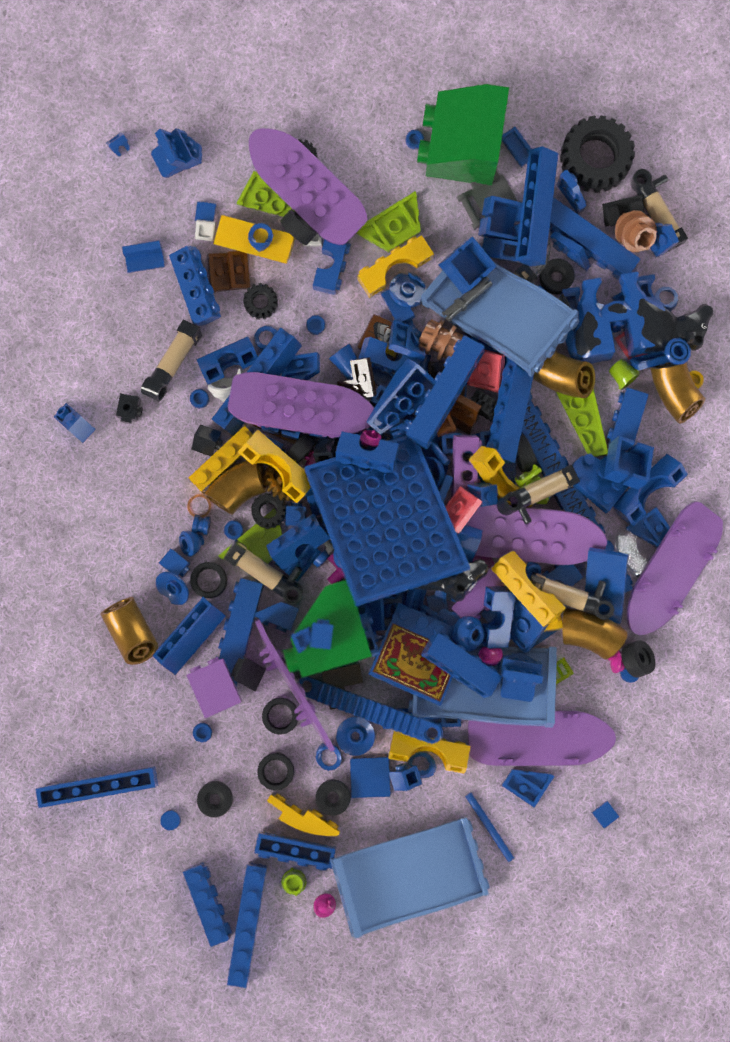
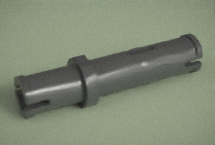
[442,276,493,322]

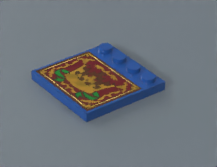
[368,603,454,706]

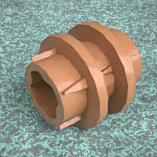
[615,210,657,252]
[419,319,463,361]

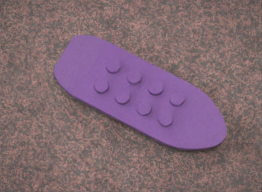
[249,128,367,245]
[228,372,374,438]
[627,501,723,635]
[466,504,607,565]
[255,619,335,752]
[468,711,616,766]

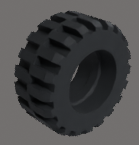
[560,115,635,193]

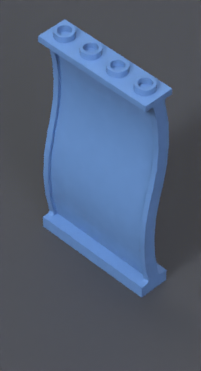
[421,261,579,377]
[408,644,557,728]
[330,817,490,939]

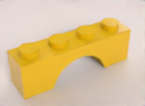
[357,235,434,298]
[188,426,253,493]
[238,429,311,503]
[469,446,533,507]
[491,551,566,627]
[388,731,470,774]

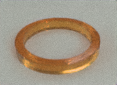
[187,494,211,517]

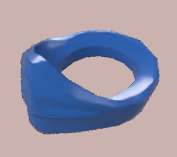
[248,223,273,252]
[654,287,678,311]
[254,326,277,350]
[316,742,342,771]
[408,752,436,778]

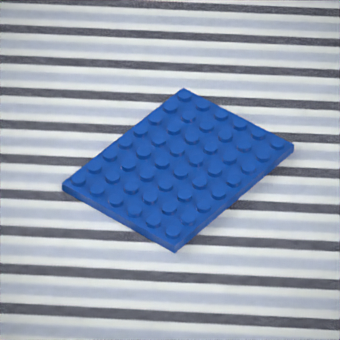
[304,435,470,606]

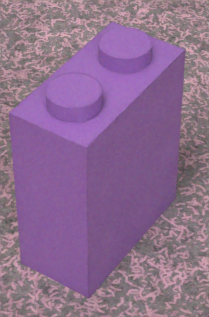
[186,657,243,718]

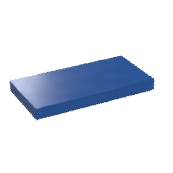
[585,547,629,624]

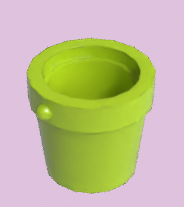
[608,359,640,390]
[281,867,307,896]

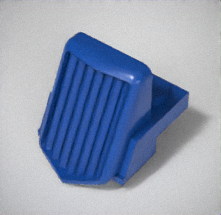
[151,128,202,178]
[500,652,543,702]

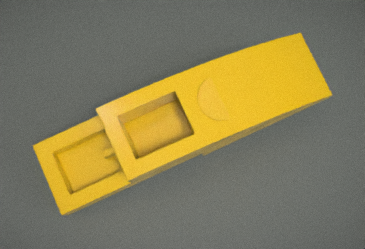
[267,793,340,836]

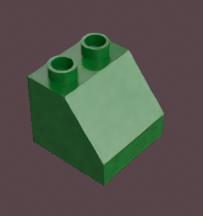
[417,84,509,186]
[283,580,372,677]

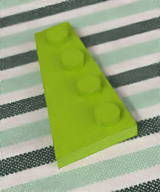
[236,171,294,217]
[555,389,608,457]

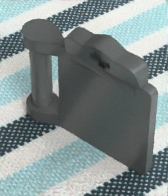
[457,170,517,230]

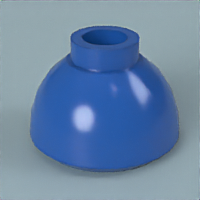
[664,338,691,365]
[179,531,204,557]

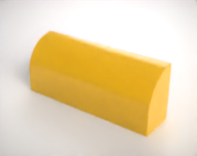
[213,215,295,264]

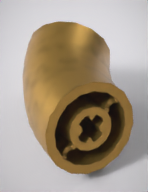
[533,351,595,398]
[650,362,706,424]
[203,460,268,515]
[100,597,158,665]
[562,608,628,659]

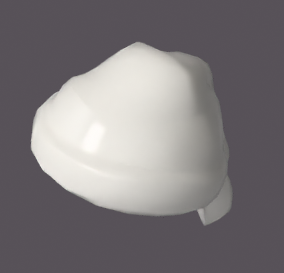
[208,368,245,402]

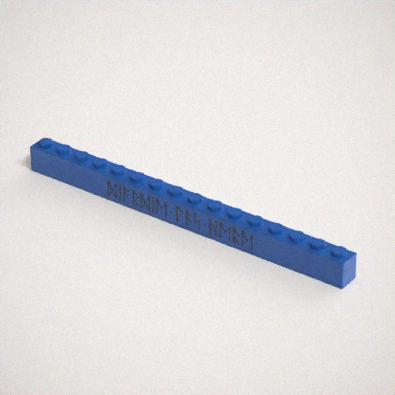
[466,333,633,593]

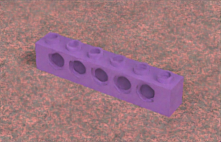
[451,435,482,498]

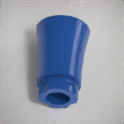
[329,344,358,379]

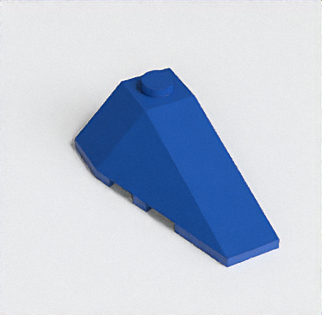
[366,359,436,435]

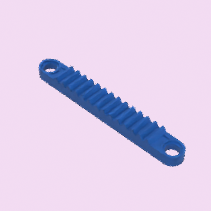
[298,677,443,744]

